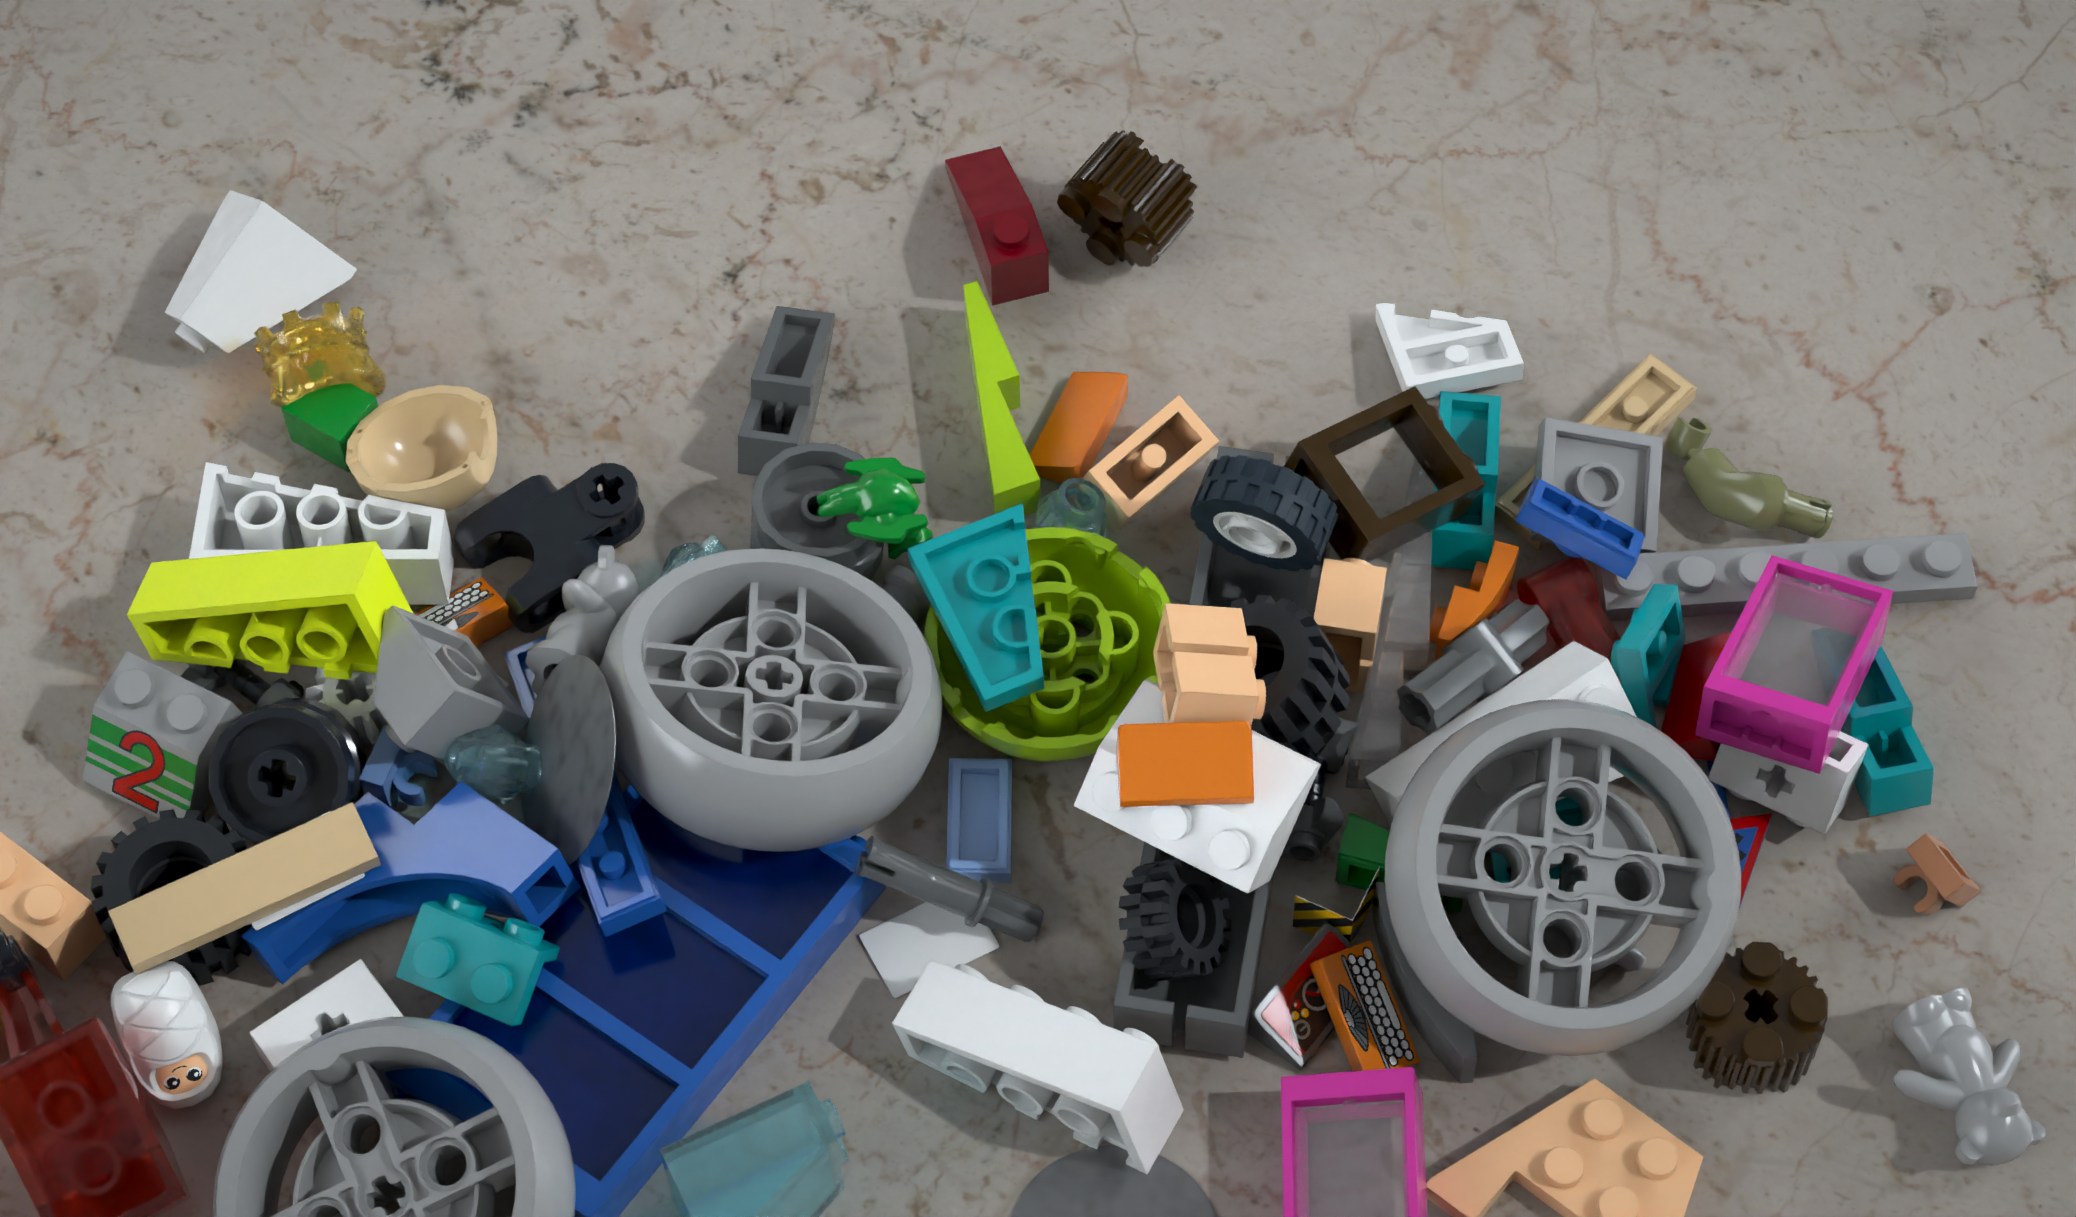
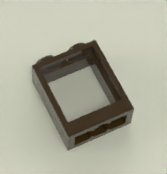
[1284,386,1485,562]

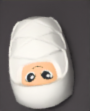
[111,961,223,1109]

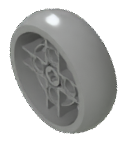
[600,548,942,852]
[1384,699,1741,1056]
[213,1017,576,1217]

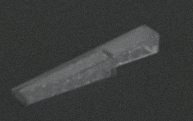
[1346,457,1433,789]

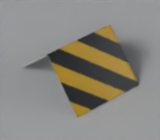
[1292,867,1380,944]

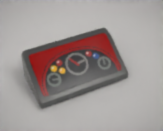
[1248,922,1353,1070]

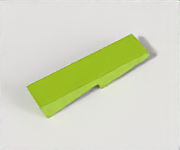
[963,281,1041,516]

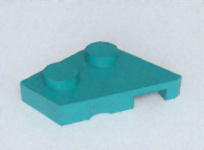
[1611,584,1686,728]

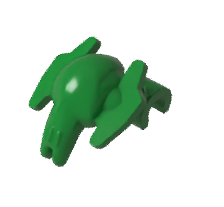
[817,457,934,559]

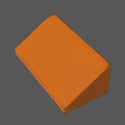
[1030,372,1128,490]
[1116,721,1254,807]

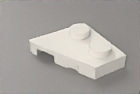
[1376,303,1524,399]

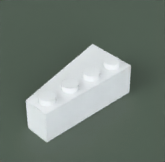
[189,462,455,605]
[892,960,1184,1175]

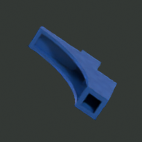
[242,781,580,985]

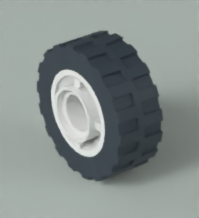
[1190,455,1338,571]

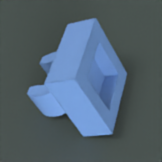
[359,725,439,810]

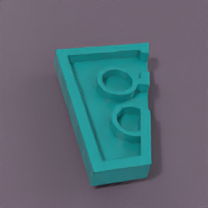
[908,503,1044,712]

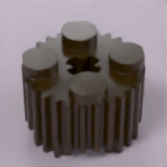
[1057,130,1197,267]
[1686,941,1828,1094]

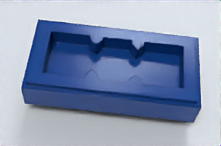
[1515,478,1645,580]

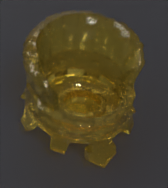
[253,302,386,407]

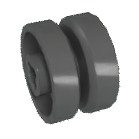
[750,443,884,580]

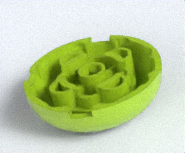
[924,527,1171,761]

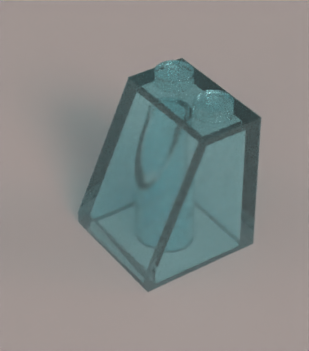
[659,1081,849,1217]

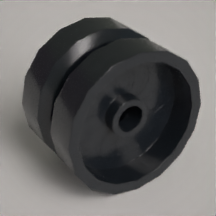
[209,698,366,844]

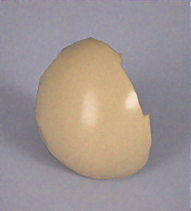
[346,385,497,512]

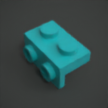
[396,893,560,1026]

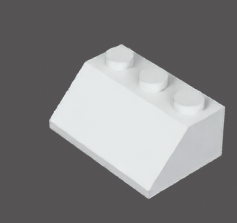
[1074,679,1321,894]

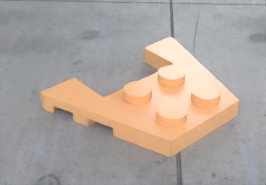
[1426,1078,1703,1217]

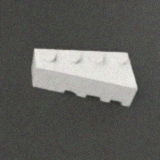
[1365,641,1636,828]

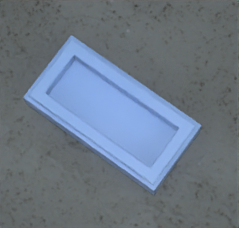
[946,758,1013,883]

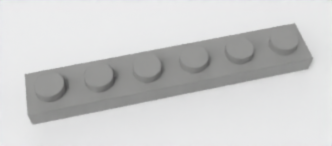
[1596,533,1978,622]

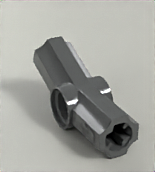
[1396,599,1550,734]

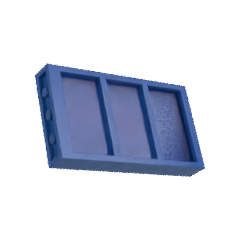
[386,784,886,1217]

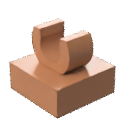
[1893,833,1982,916]

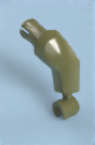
[1666,417,1833,538]

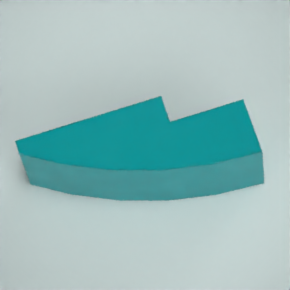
[1427,391,1501,570]
[1809,632,1934,817]

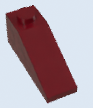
[945,146,1049,306]

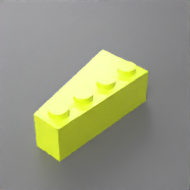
[127,541,414,680]

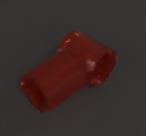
[1517,556,1621,664]

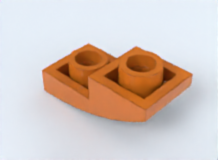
[1427,540,1519,661]

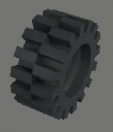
[1119,858,1231,981]

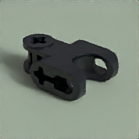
[454,463,645,633]

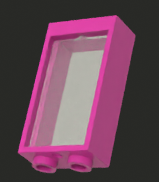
[1695,555,1893,774]
[1281,1067,1427,1217]

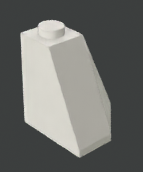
[165,190,357,353]

